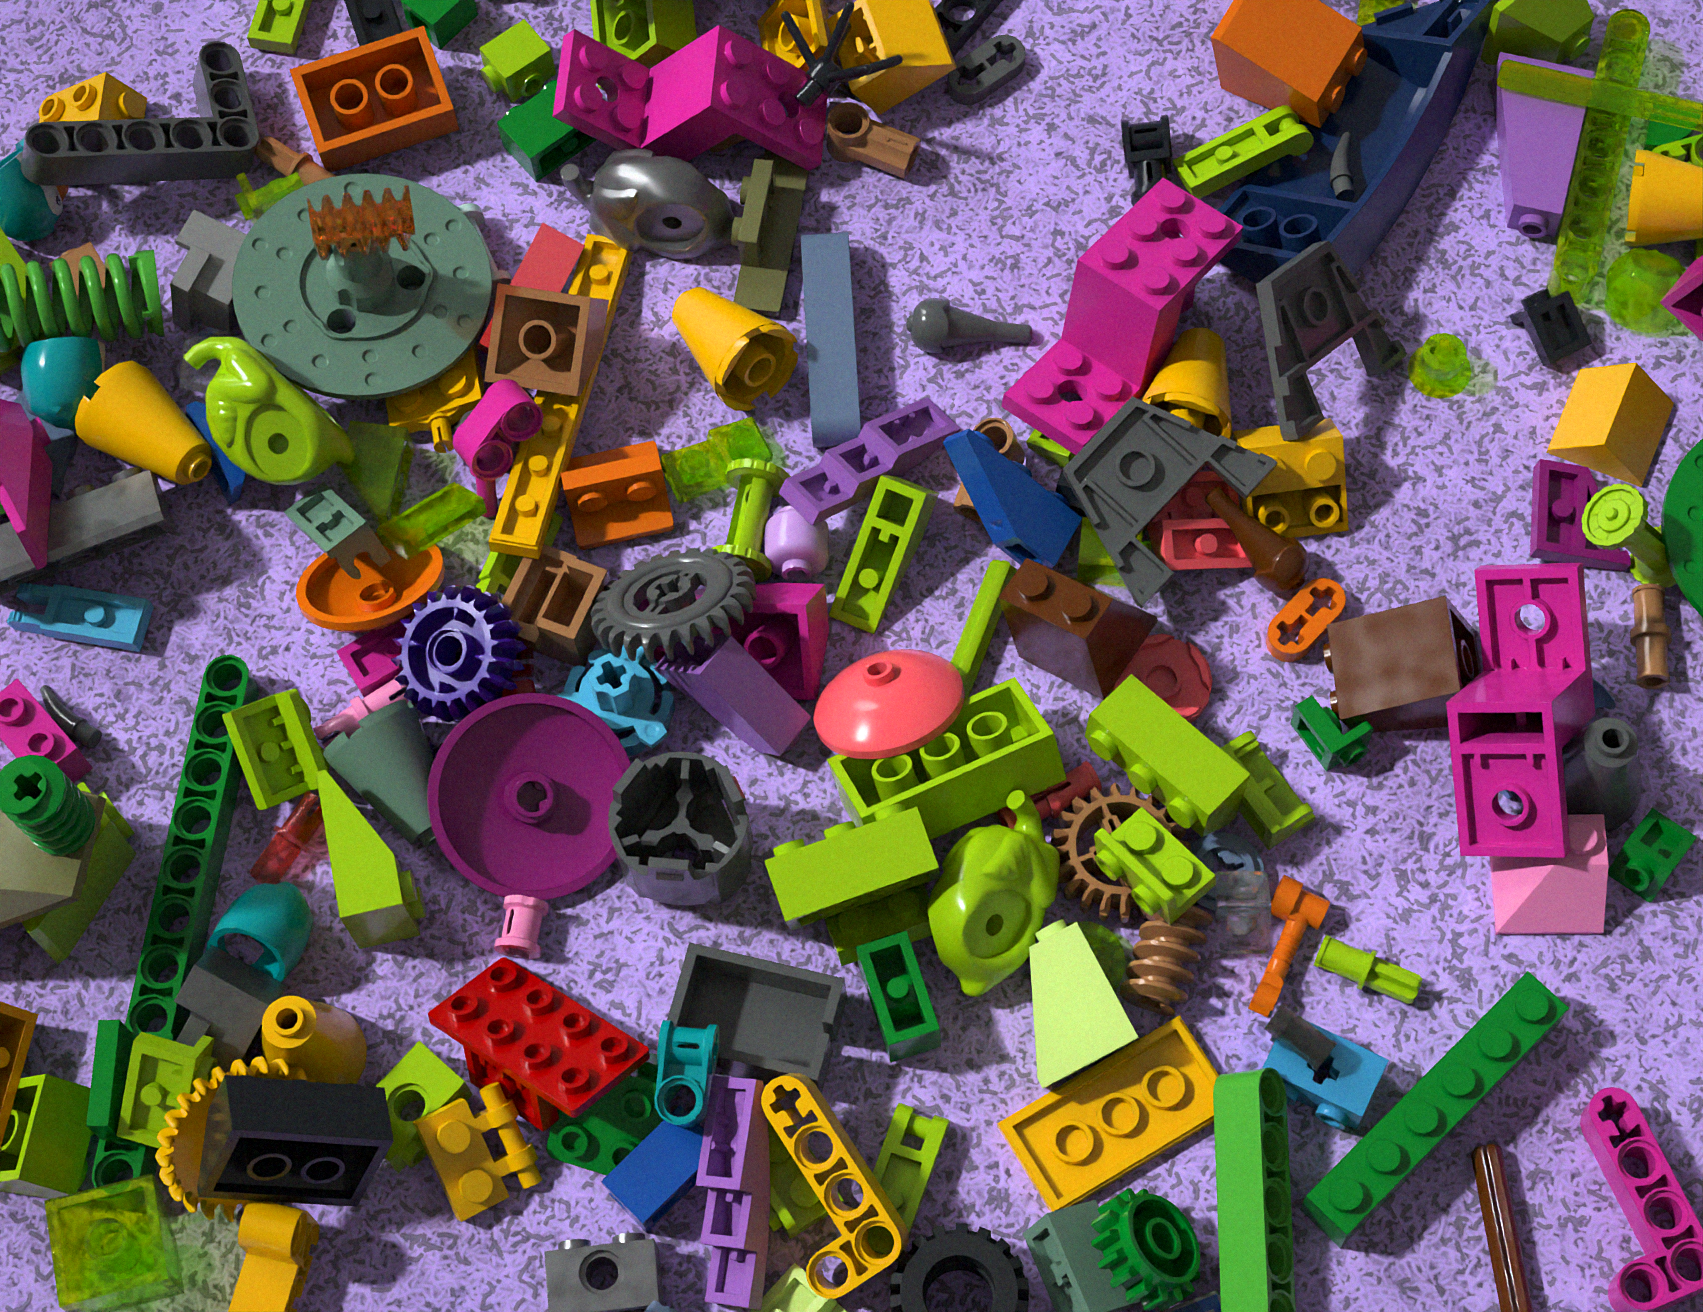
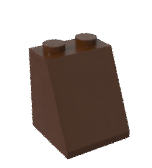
[998,558,1158,700]
[1323,595,1481,733]

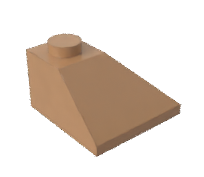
[484,283,609,396]

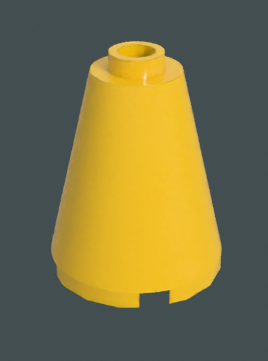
[1624,149,1703,247]
[672,287,798,411]
[1142,328,1233,439]
[75,360,212,485]
[261,996,367,1084]

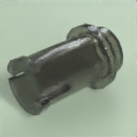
[1264,1004,1337,1071]

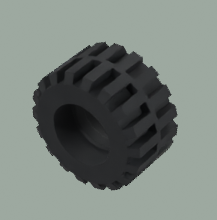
[889,1223,1029,1312]

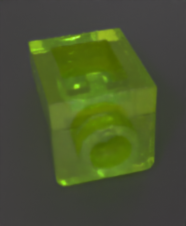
[234,172,304,221]

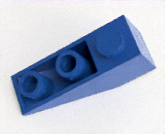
[943,429,1082,567]

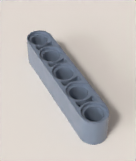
[801,232,861,448]

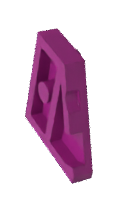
[1530,459,1631,572]

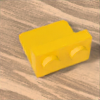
[39,72,147,123]

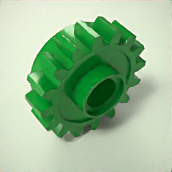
[1091,1188,1201,1312]

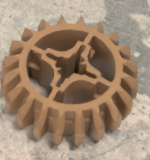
[1051,782,1191,924]

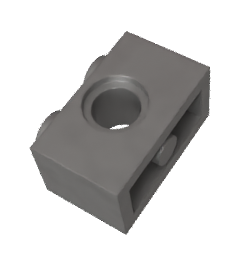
[544,1233,664,1312]

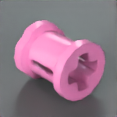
[494,895,549,960]

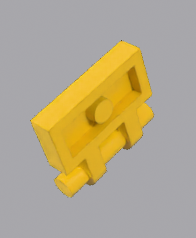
[413,1082,543,1222]

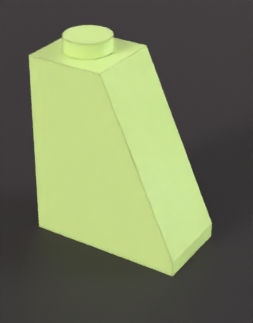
[1029,919,1139,1088]

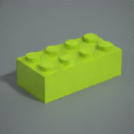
[827,677,1067,840]

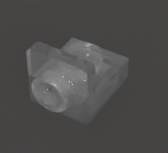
[1214,870,1271,954]

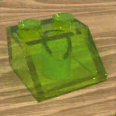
[44,1174,185,1312]

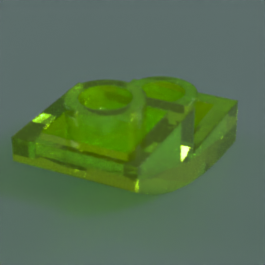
[660,416,773,504]

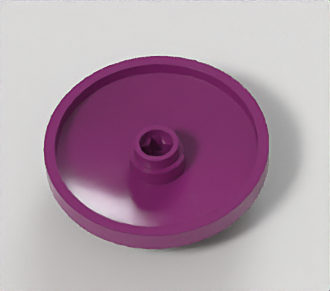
[427,693,631,900]

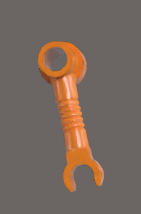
[1248,875,1330,1017]

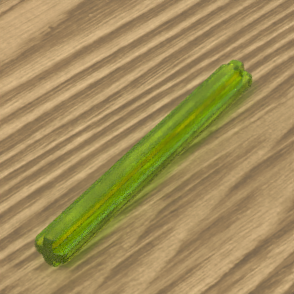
[1497,59,1703,132]

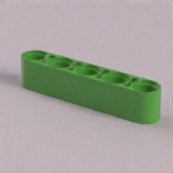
[1213,1067,1296,1312]

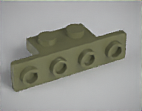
[731,149,810,317]

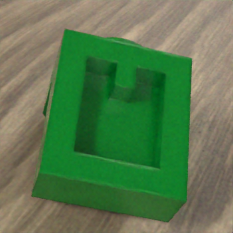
[1290,695,1374,772]
[1608,808,1697,902]

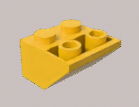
[826,0,957,115]
[1233,418,1349,538]

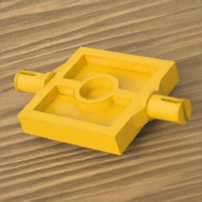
[385,341,485,453]

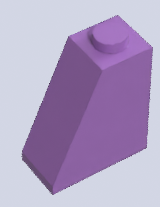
[654,633,811,756]

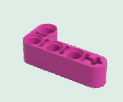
[1580,1087,1703,1312]

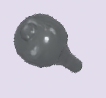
[906,298,1032,354]

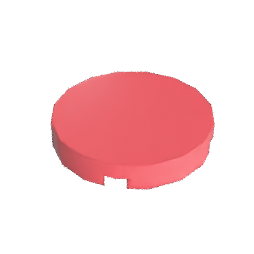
[1111,633,1213,723]

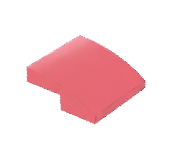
[1147,471,1253,571]

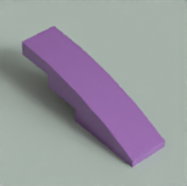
[779,397,961,526]
[696,1076,770,1310]

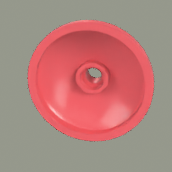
[813,649,965,759]

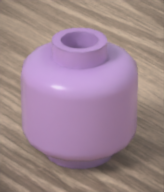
[765,506,829,583]

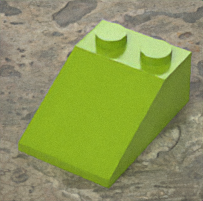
[315,770,427,949]

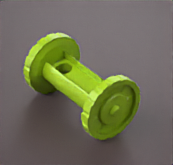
[711,459,791,583]
[1581,483,1677,588]

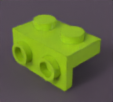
[222,688,330,811]

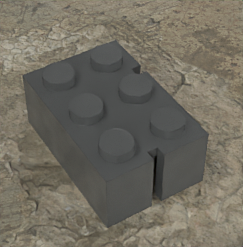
[667,942,847,1094]

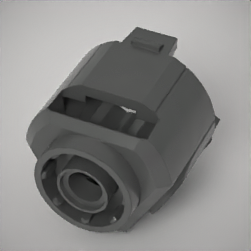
[608,751,753,905]

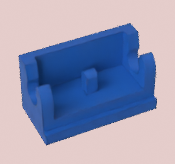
[601,1105,704,1233]

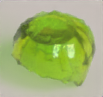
[1604,247,1687,333]

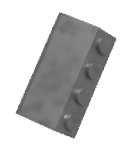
[0,467,177,595]

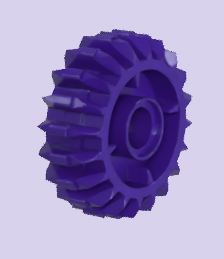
[391,585,527,723]

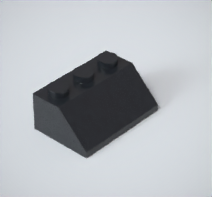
[197,1075,394,1207]

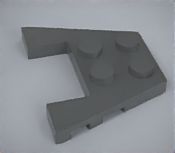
[1256,240,1407,441]
[1063,396,1277,609]

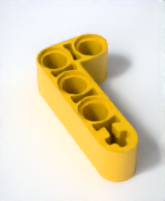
[761,1073,909,1299]
[228,1200,320,1312]

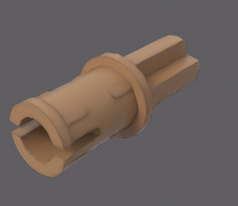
[255,136,336,187]

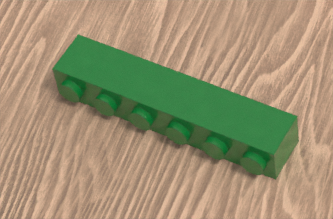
[1300,971,1569,1248]

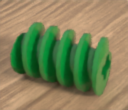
[0,755,96,856]

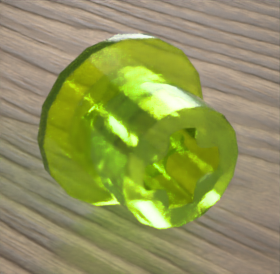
[1407,333,1471,399]

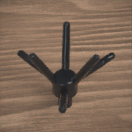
[781,1,903,109]

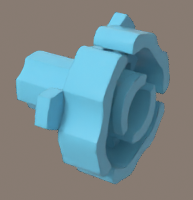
[555,645,676,756]

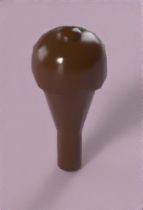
[1205,487,1310,593]

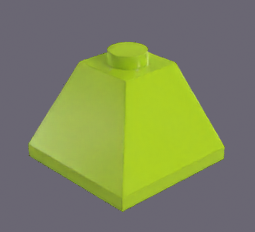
[1480,0,1595,65]

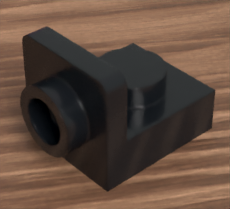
[1509,288,1592,366]

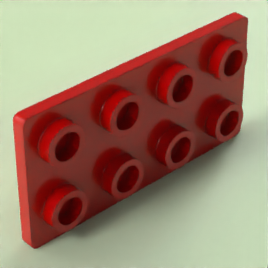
[428,957,650,1132]

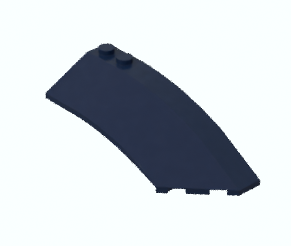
[1217,0,1499,284]

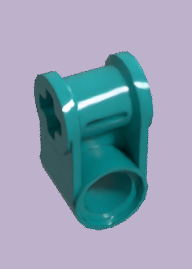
[654,1020,720,1128]

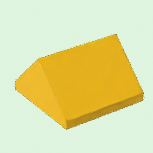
[757,0,839,72]
[1546,363,1674,487]

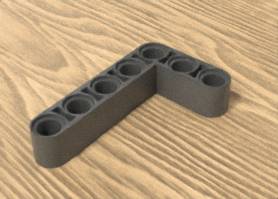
[21,41,259,186]

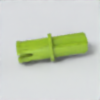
[1313,934,1422,1004]

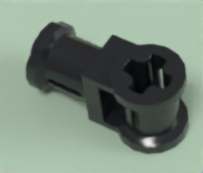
[1121,115,1173,206]

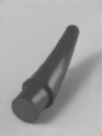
[1330,132,1355,202]
[40,685,102,748]

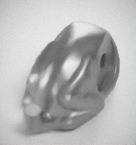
[560,148,735,259]

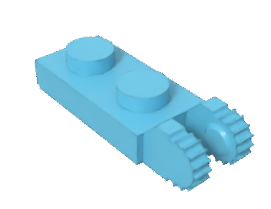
[7,583,154,652]

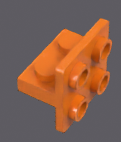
[560,441,675,550]

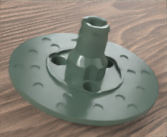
[232,173,492,400]

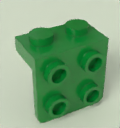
[546,1053,681,1175]

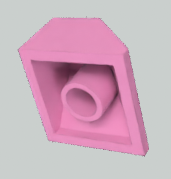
[1490,814,1609,935]

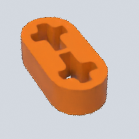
[1266,578,1346,662]

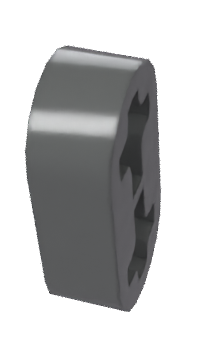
[947,35,1026,105]

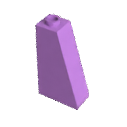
[1491,52,1594,238]

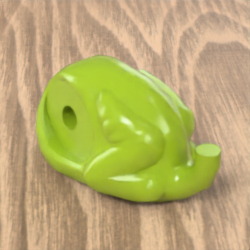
[183,337,356,486]
[927,790,1060,997]

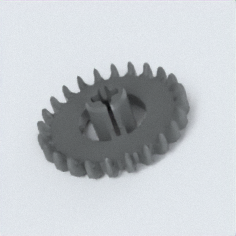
[590,548,757,663]

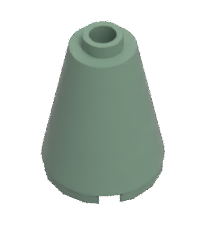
[323,700,437,848]

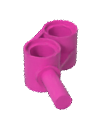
[453,379,543,517]

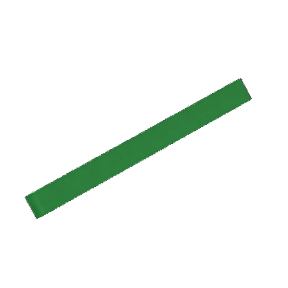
[92,655,259,1209]

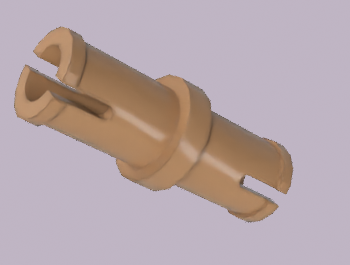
[1630,583,1672,689]

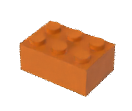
[289,26,460,172]

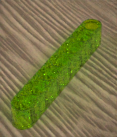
[1546,9,1650,306]

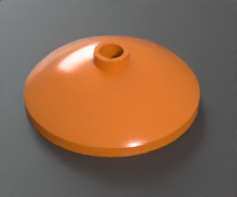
[296,531,445,633]

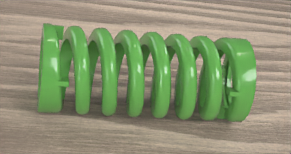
[0,249,165,353]

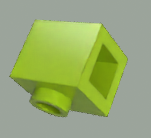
[479,19,557,103]

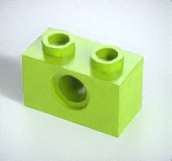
[375,1041,473,1174]

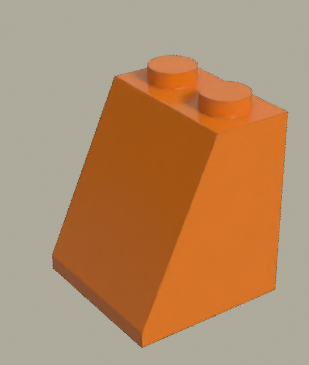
[1211,0,1368,128]

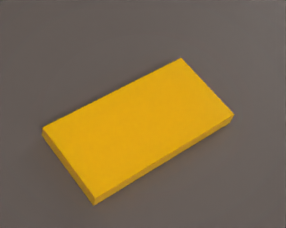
[997,1015,1219,1212]

